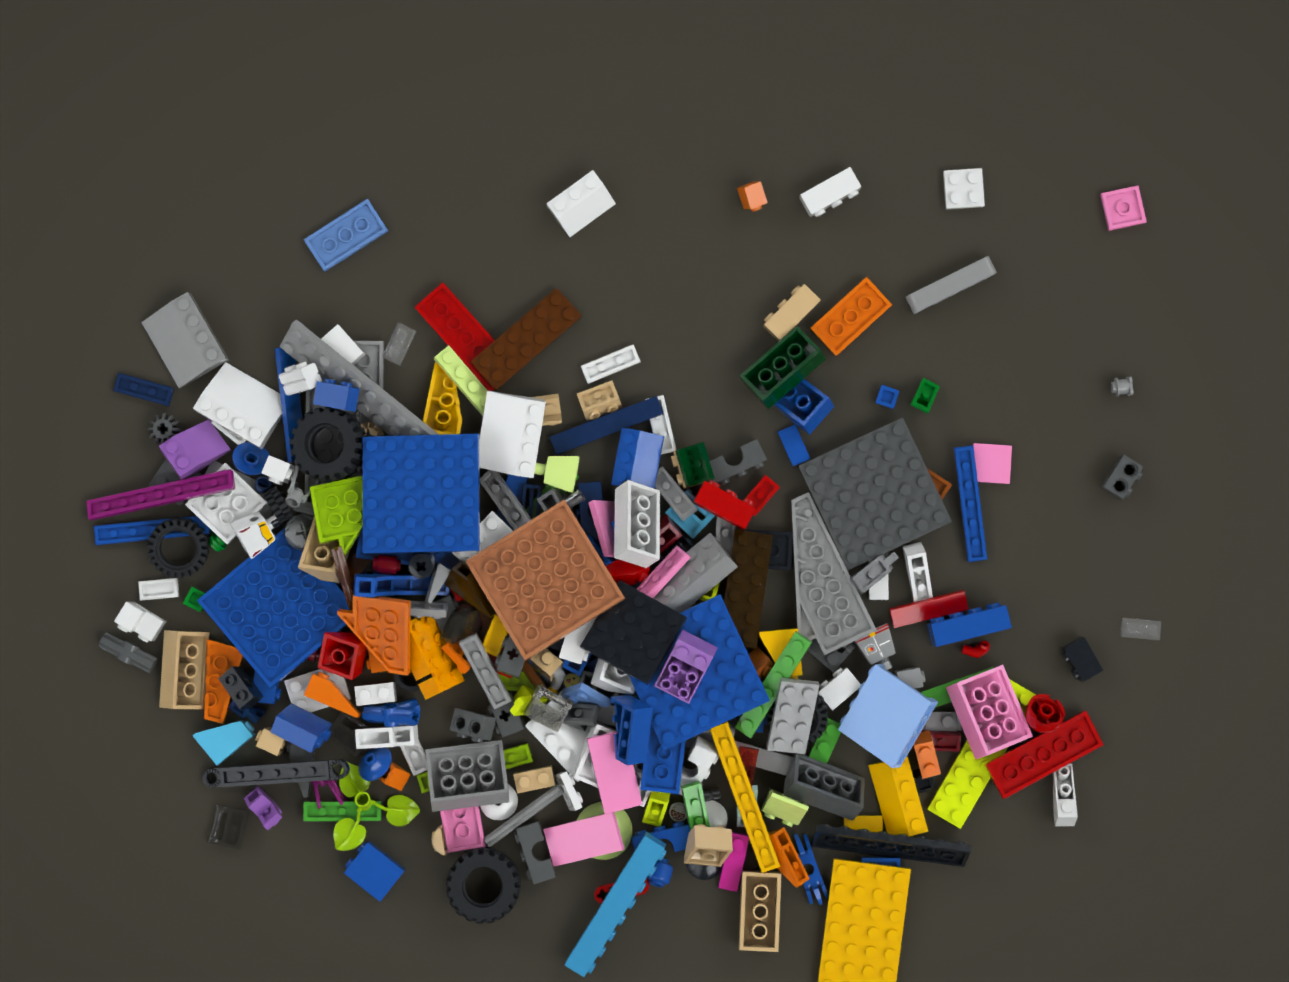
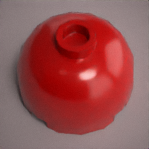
[1025,694,1065,733]

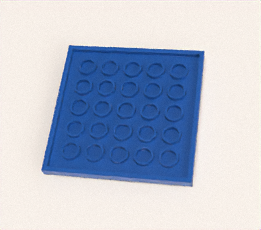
[363,434,480,554]
[197,528,349,689]
[629,595,770,750]

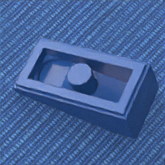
[778,425,810,467]

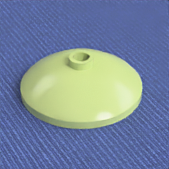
[577,802,632,860]

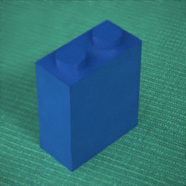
[270,703,332,753]
[344,841,406,902]

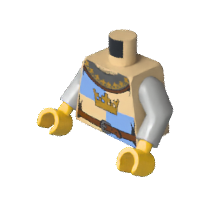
[527,648,566,701]

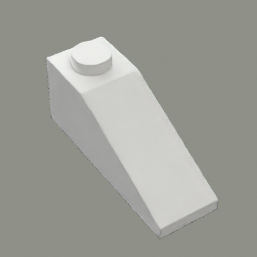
[902,542,933,602]

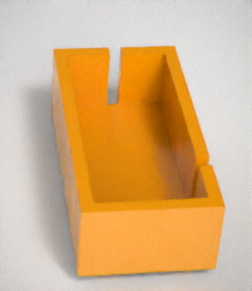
[410,616,465,700]

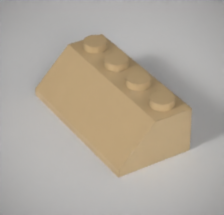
[159,630,210,709]

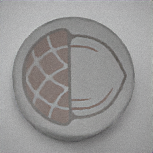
[669,802,687,822]

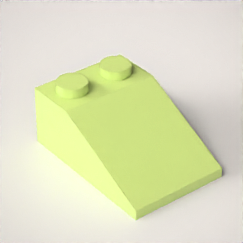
[761,788,809,827]

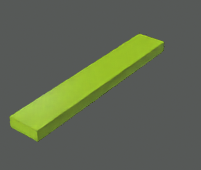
[417,743,533,793]

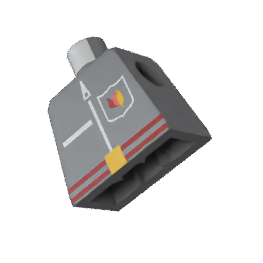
[854,623,896,670]

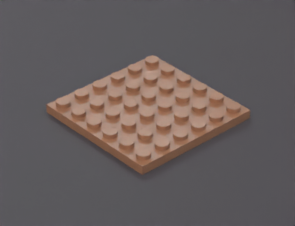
[465,500,626,661]

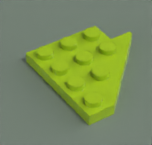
[310,475,363,555]

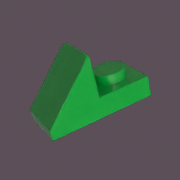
[910,378,940,414]

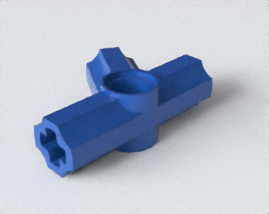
[362,698,421,727]

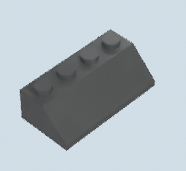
[784,753,865,821]

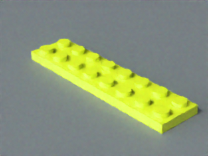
[927,679,1036,829]

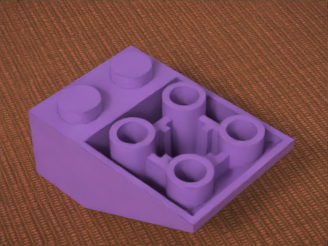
[654,630,718,704]

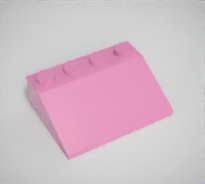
[946,665,1033,760]

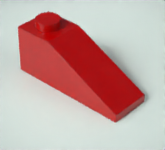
[606,559,650,585]

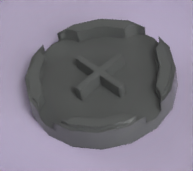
[284,513,314,551]

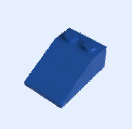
[774,379,834,435]

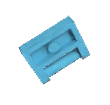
[665,488,715,539]

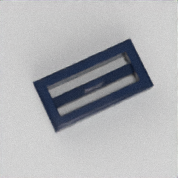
[521,484,542,519]

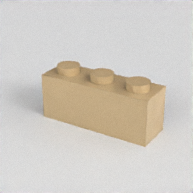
[763,284,821,342]

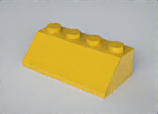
[868,756,928,837]

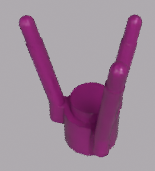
[311,780,348,809]

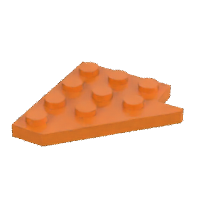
[337,595,411,676]

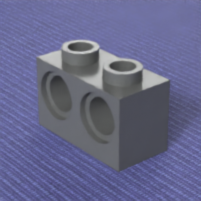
[1100,455,1143,500]
[449,708,496,743]

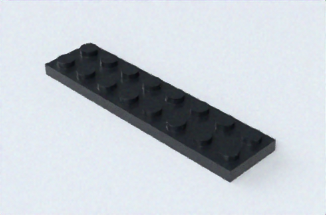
[811,824,971,867]

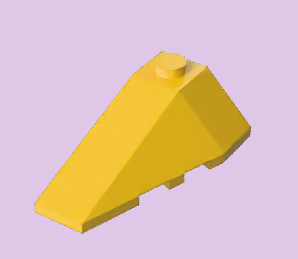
[423,362,462,435]

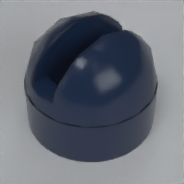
[255,476,271,493]

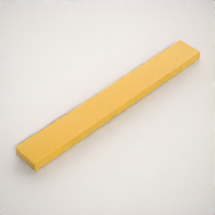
[710,721,780,873]

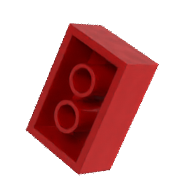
[693,480,756,531]

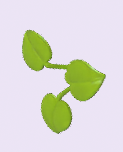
[333,762,420,851]

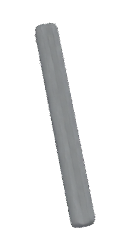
[484,784,564,847]

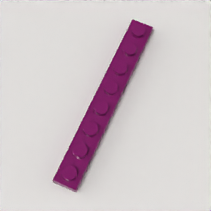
[86,469,235,521]

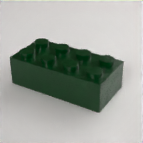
[739,326,826,409]

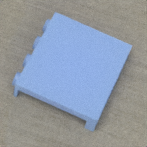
[838,664,938,768]

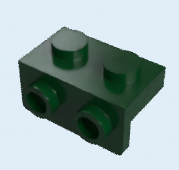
[675,442,715,487]

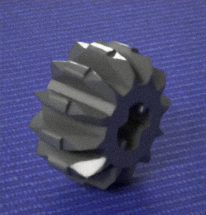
[147,413,181,444]

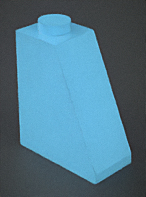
[193,720,256,765]

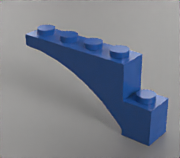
[353,571,449,597]

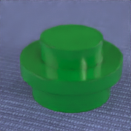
[208,534,227,552]

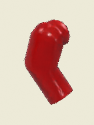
[961,640,990,658]

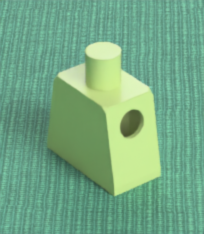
[534,456,580,494]

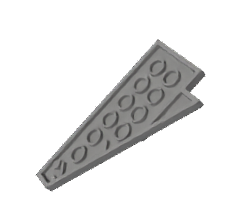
[791,492,877,656]

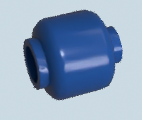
[647,858,673,888]

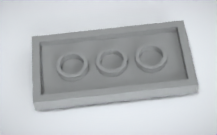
[766,678,820,754]

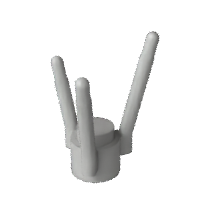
[285,465,322,508]

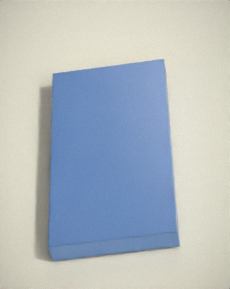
[303,198,388,272]

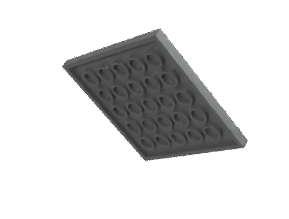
[798,417,952,571]

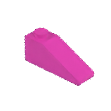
[718,831,749,892]

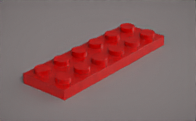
[414,282,495,392]
[984,711,1104,799]

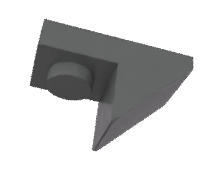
[559,703,601,731]

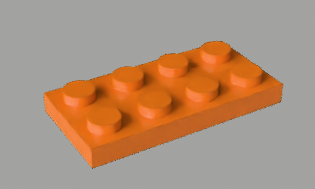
[810,277,892,357]

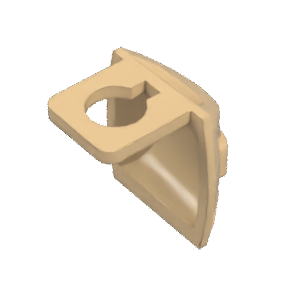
[432,825,447,856]

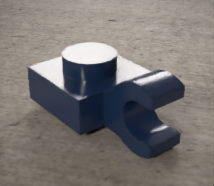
[228,700,265,724]

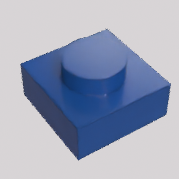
[875,385,900,409]

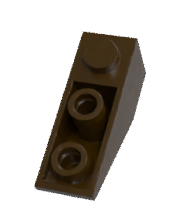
[444,561,496,618]

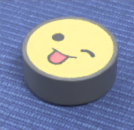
[562,673,580,689]

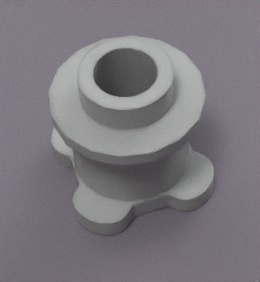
[1111,376,1134,397]

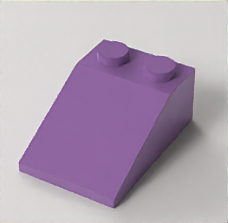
[159,420,231,480]

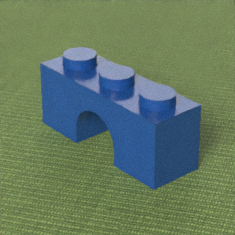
[632,821,690,852]

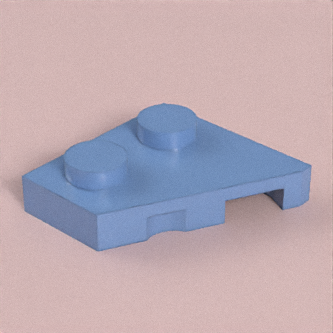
[560,682,611,707]

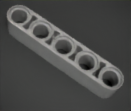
[905,256,997,314]

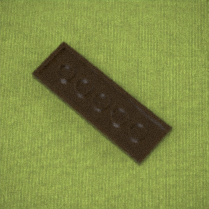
[724,529,773,650]

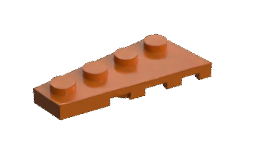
[204,639,243,724]

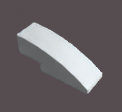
[355,725,419,749]

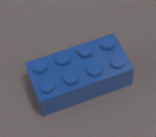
[927,602,1012,647]

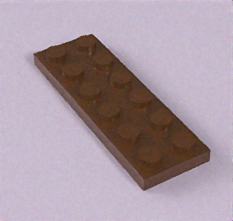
[471,288,582,391]

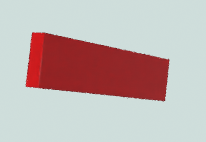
[889,590,969,628]

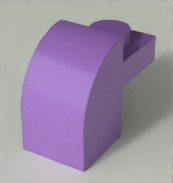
[244,786,282,830]

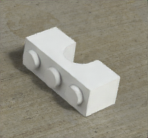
[679,736,719,796]

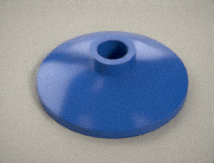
[232,442,270,475]
[358,747,392,781]

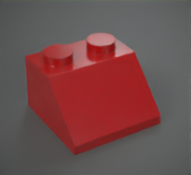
[317,632,367,680]

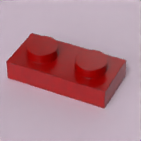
[746,475,780,516]

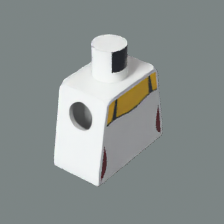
[230,512,280,559]

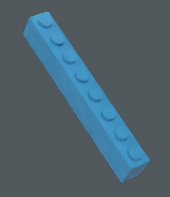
[565,832,667,977]

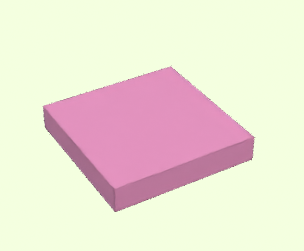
[1100,185,1147,231]
[973,443,1012,484]

